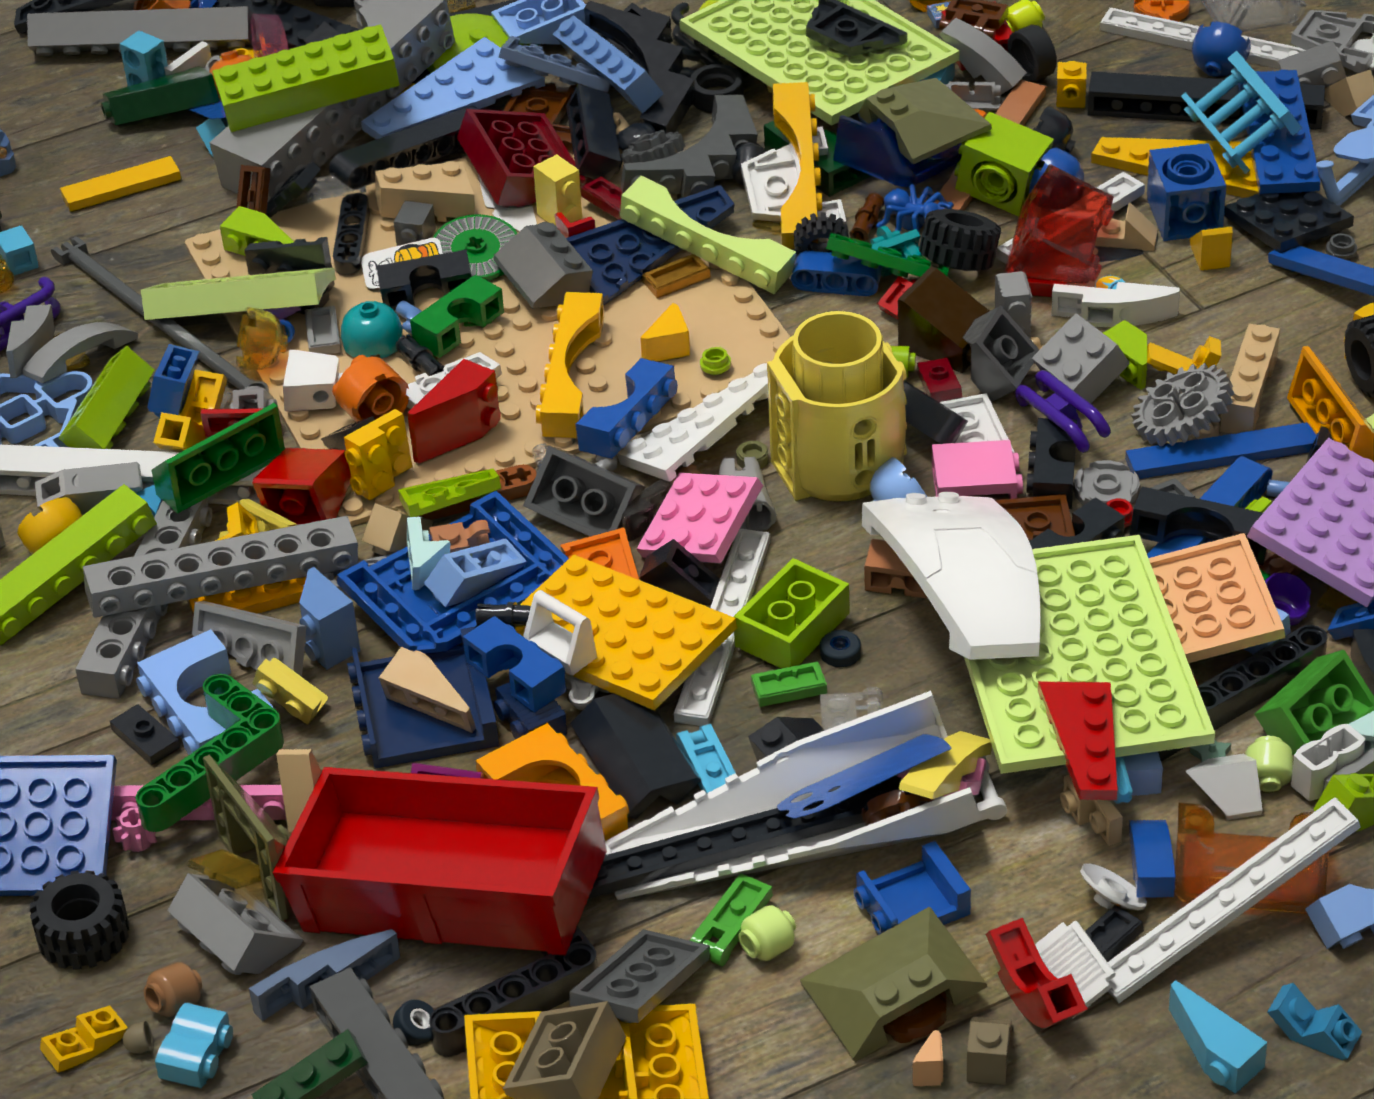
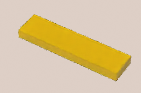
[60,156,181,212]

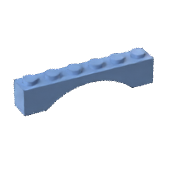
[553,15,664,113]

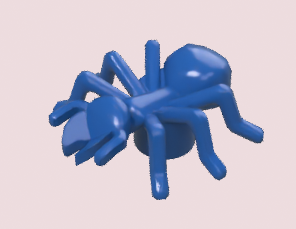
[876,184,954,232]

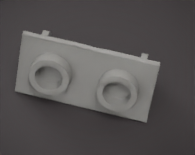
[944,81,1001,112]

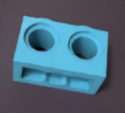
[120,30,168,86]

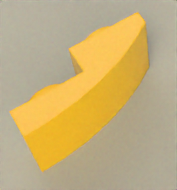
[40,1005,128,1073]

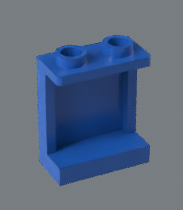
[853,841,971,934]

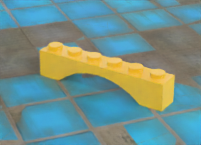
[773,82,822,249]
[536,292,604,438]

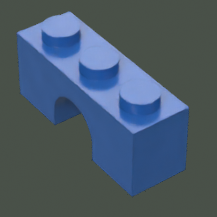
[463,616,566,713]

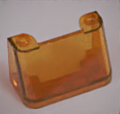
[1175,802,1329,914]

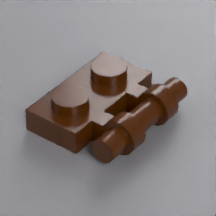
[939,0,1009,40]

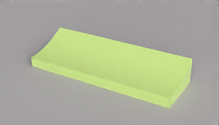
[141,267,336,320]

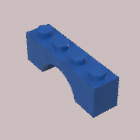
[576,358,678,459]

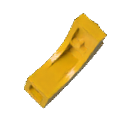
[153,370,228,452]

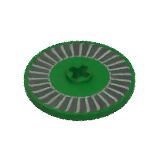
[433,214,517,281]

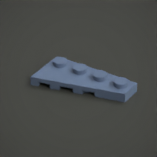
[498,36,612,92]

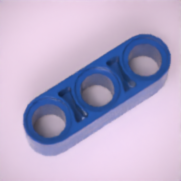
[791,251,883,296]

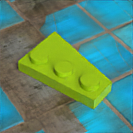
[398,468,501,517]

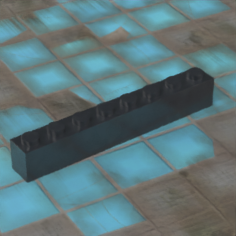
[1088,71,1325,130]

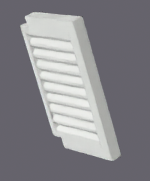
[1035,921,1116,1018]

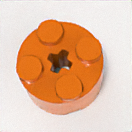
[332,355,409,422]

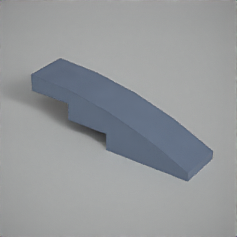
[249,929,400,1021]

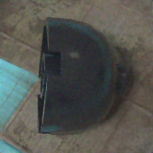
[1033,105,1076,154]

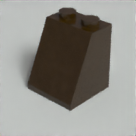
[898,266,990,373]

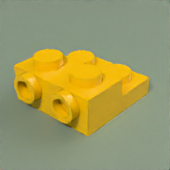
[344,409,413,500]

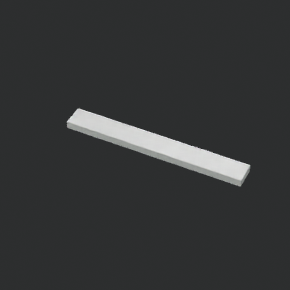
[1100,8,1305,69]
[674,529,770,726]
[1108,797,1360,1003]

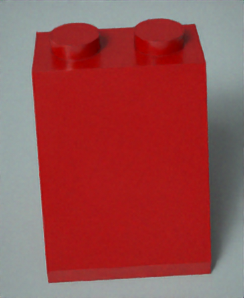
[252,448,351,525]

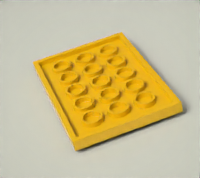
[515,555,737,710]

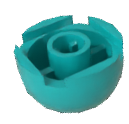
[341,301,403,359]

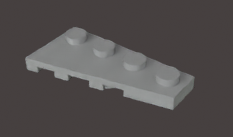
[192,601,306,677]

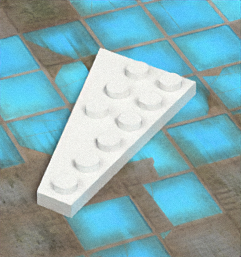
[617,363,768,482]

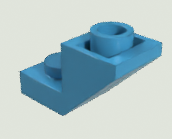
[1267,983,1362,1060]

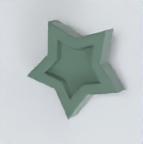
[1190,740,1231,762]

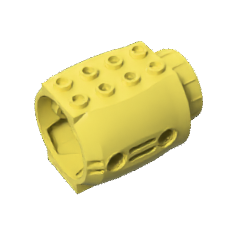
[767,311,907,501]

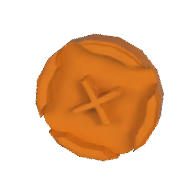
[1134,0,1190,22]

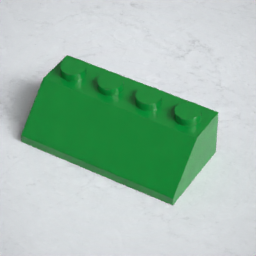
[151,403,285,514]

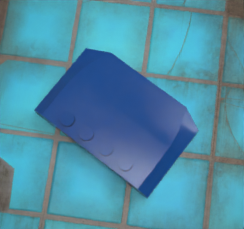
[337,491,569,654]

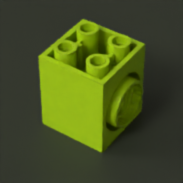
[954,111,1054,216]

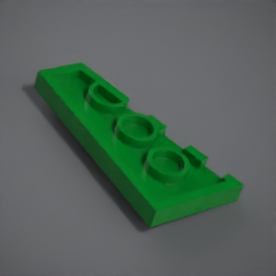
[826,233,949,277]

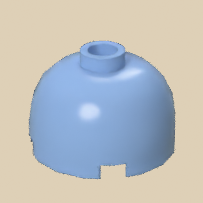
[870,457,927,502]

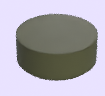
[736,441,769,469]

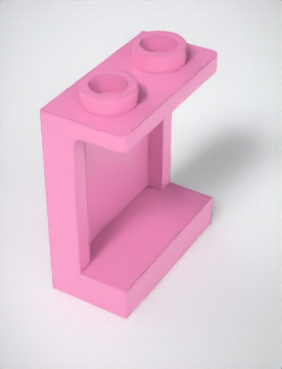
[932,440,1023,499]

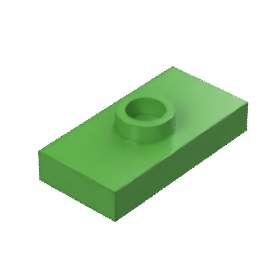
[751,661,827,707]

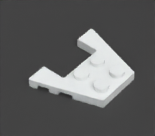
[741,126,846,224]

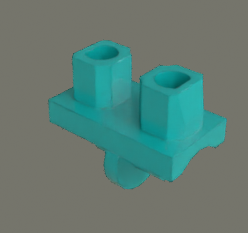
[870,226,922,277]

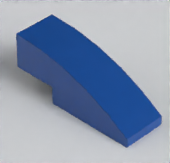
[1129,820,1176,897]

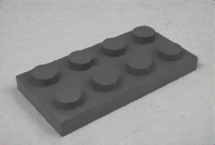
[570,929,710,1023]

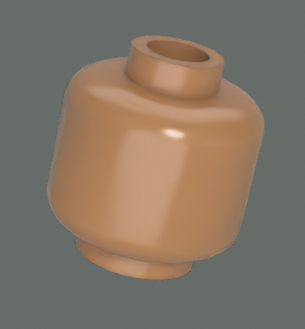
[144,962,202,1017]

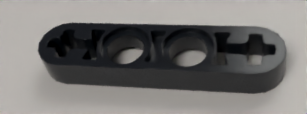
[333,193,370,275]

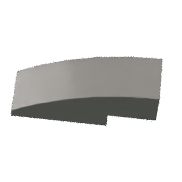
[939,18,1027,95]
[6,304,55,378]

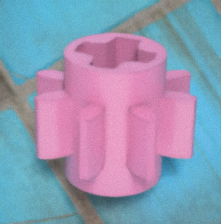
[113,807,157,852]

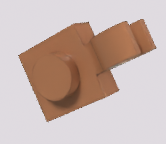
[429,520,490,553]

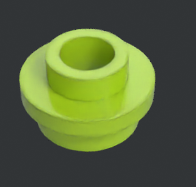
[700,347,731,375]

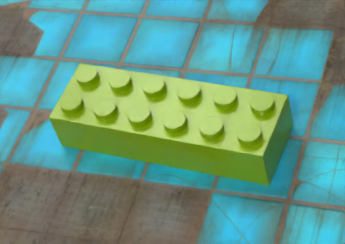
[212,24,400,132]

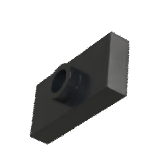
[110,704,180,765]
[1085,905,1144,962]

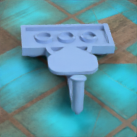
[1316,95,1374,206]

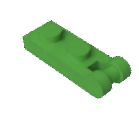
[690,873,773,966]

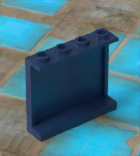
[347,627,499,769]

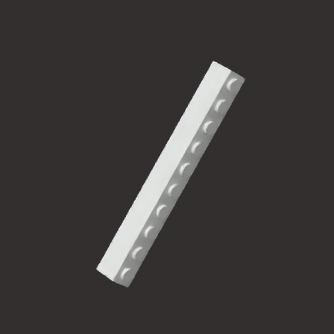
[0,445,266,505]

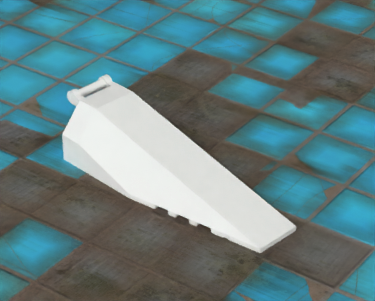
[605,691,1007,900]

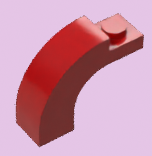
[985,917,1087,1028]

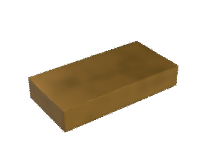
[642,254,711,299]

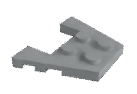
[1291,10,1374,73]

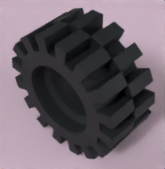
[794,212,849,256]

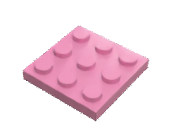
[637,473,763,563]

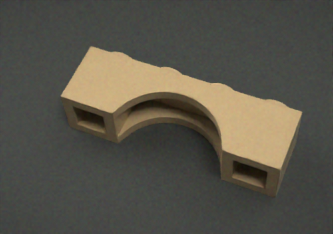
[1220,323,1280,434]

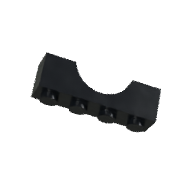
[1129,486,1268,565]

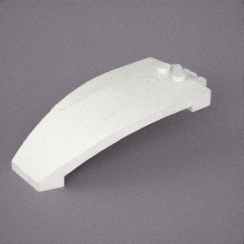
[862,492,1040,660]

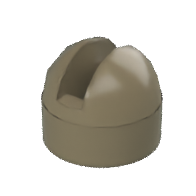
[123,1021,154,1054]

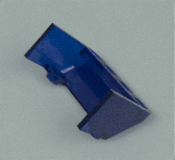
[833,115,962,187]

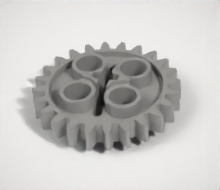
[1131,363,1235,446]

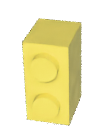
[533,155,582,226]

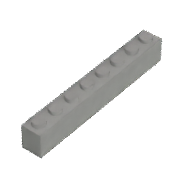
[27,6,253,56]

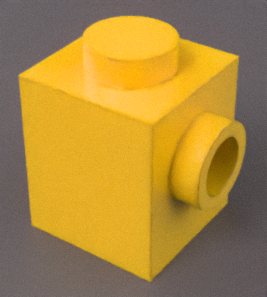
[1056,61,1087,108]

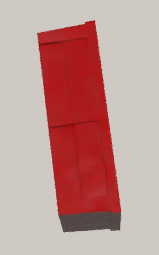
[273,767,607,955]

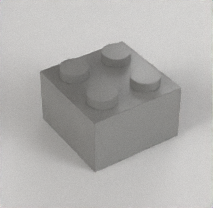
[1032,313,1130,403]

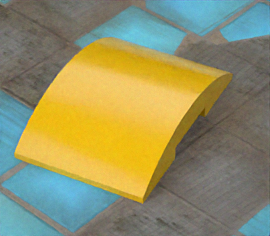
[464,1004,709,1099]

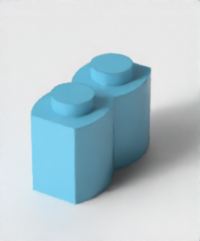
[155,1003,233,1088]

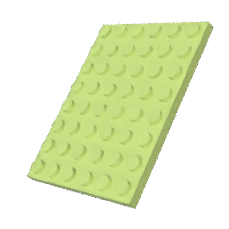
[680,0,960,126]
[964,535,1215,774]

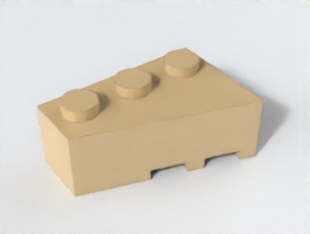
[375,161,475,222]

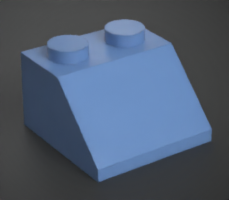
[299,567,360,670]

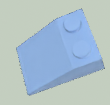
[491,0,586,44]

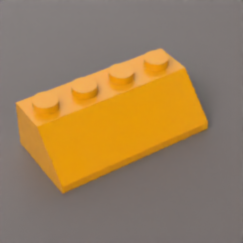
[1287,346,1374,462]

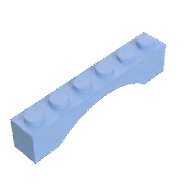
[1305,884,1374,949]

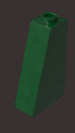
[101,66,219,125]
[764,120,875,197]

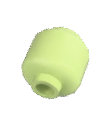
[1245,736,1293,792]
[739,905,796,961]

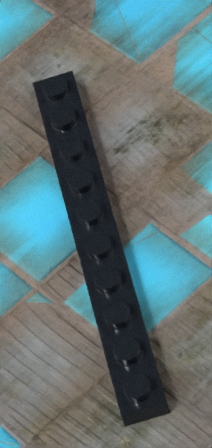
[588,775,913,899]

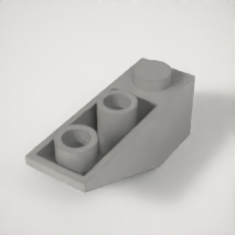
[35,462,143,516]

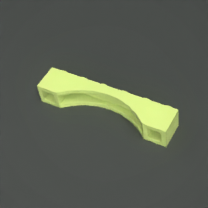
[620,176,796,294]

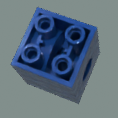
[1147,143,1226,241]

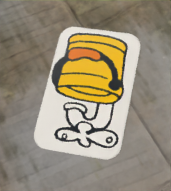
[361,238,443,289]

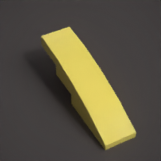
[899,731,992,799]

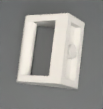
[523,590,597,676]

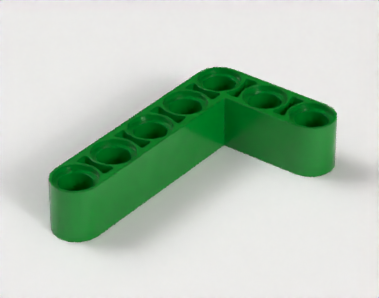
[136,674,284,832]

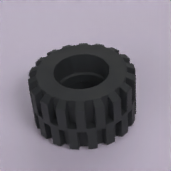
[919,209,1001,271]
[1344,315,1374,398]
[30,870,130,970]

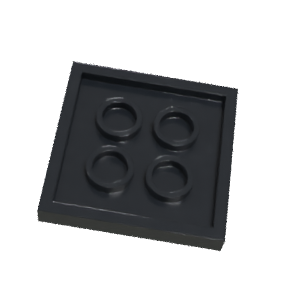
[1224,191,1354,253]

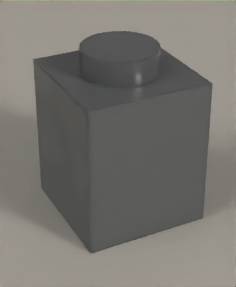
[394,201,436,246]

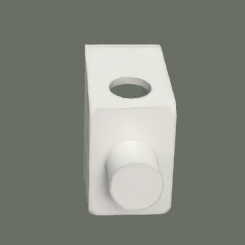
[283,350,343,411]

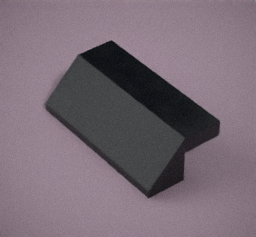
[570,694,702,820]

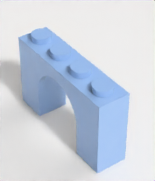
[136,629,274,755]

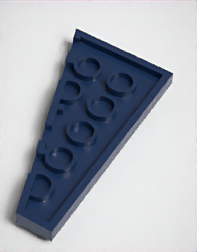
[566,185,735,306]

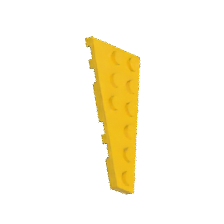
[1091,137,1259,198]

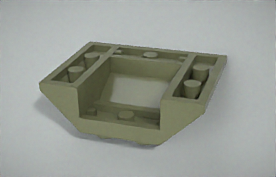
[859,78,992,164]
[203,755,292,921]
[800,906,987,1062]

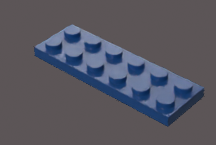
[1238,70,1321,194]

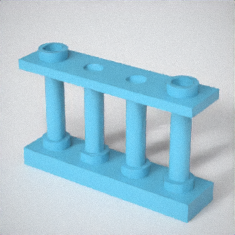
[1181,51,1302,174]

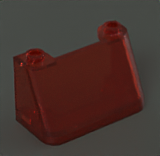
[1005,164,1114,284]

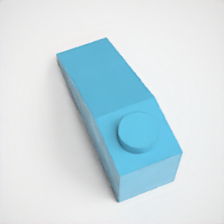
[1169,980,1267,1094]

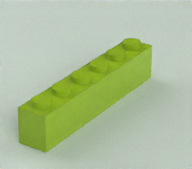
[0,484,157,645]

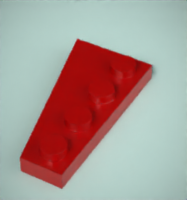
[1038,681,1118,800]

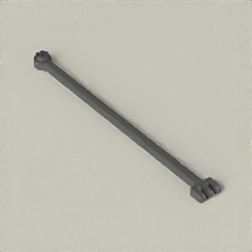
[51,237,270,394]

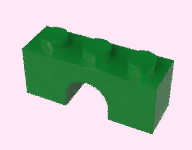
[410,274,504,359]

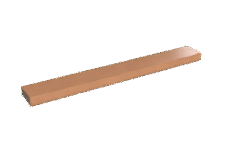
[934,80,1046,211]

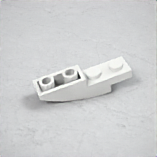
[1052,282,1180,327]

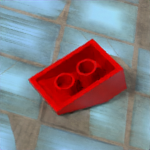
[407,359,501,464]

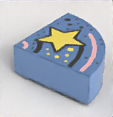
[927,1,951,28]

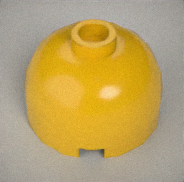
[17,497,82,554]

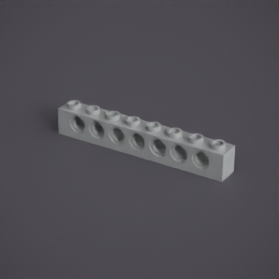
[75,498,212,699]
[83,516,358,618]

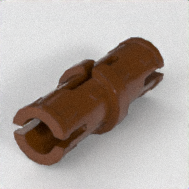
[849,193,884,242]

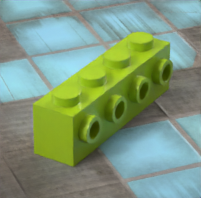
[58,346,155,449]

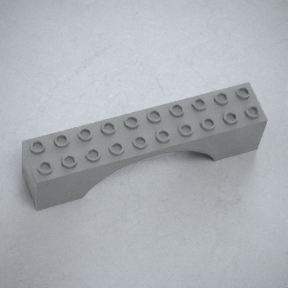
[209,0,455,201]

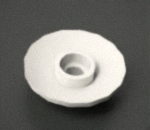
[1080,863,1147,910]

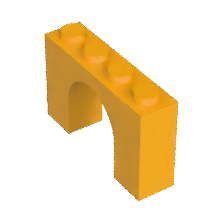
[475,723,629,841]

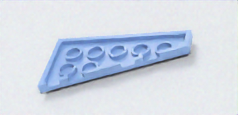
[361,37,545,140]

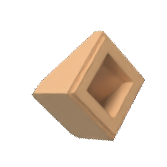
[913,1030,943,1086]

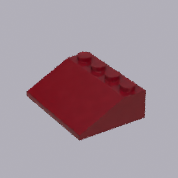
[457,109,586,207]

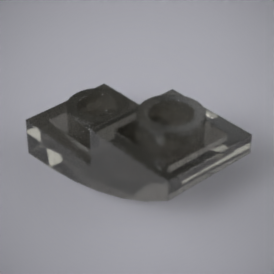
[622,479,672,542]

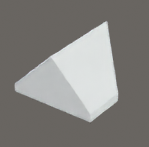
[1186,754,1263,820]

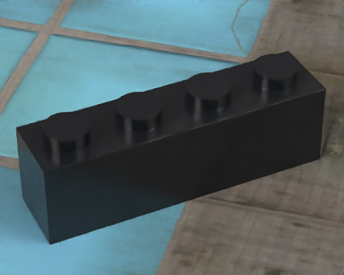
[566,84,622,182]

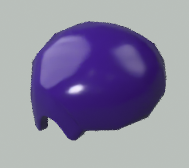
[1265,572,1311,626]

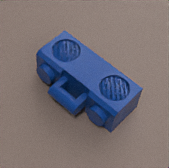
[147,344,200,417]

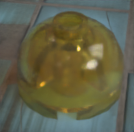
[236,307,288,370]

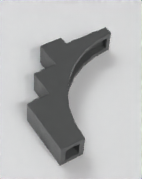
[620,95,758,198]

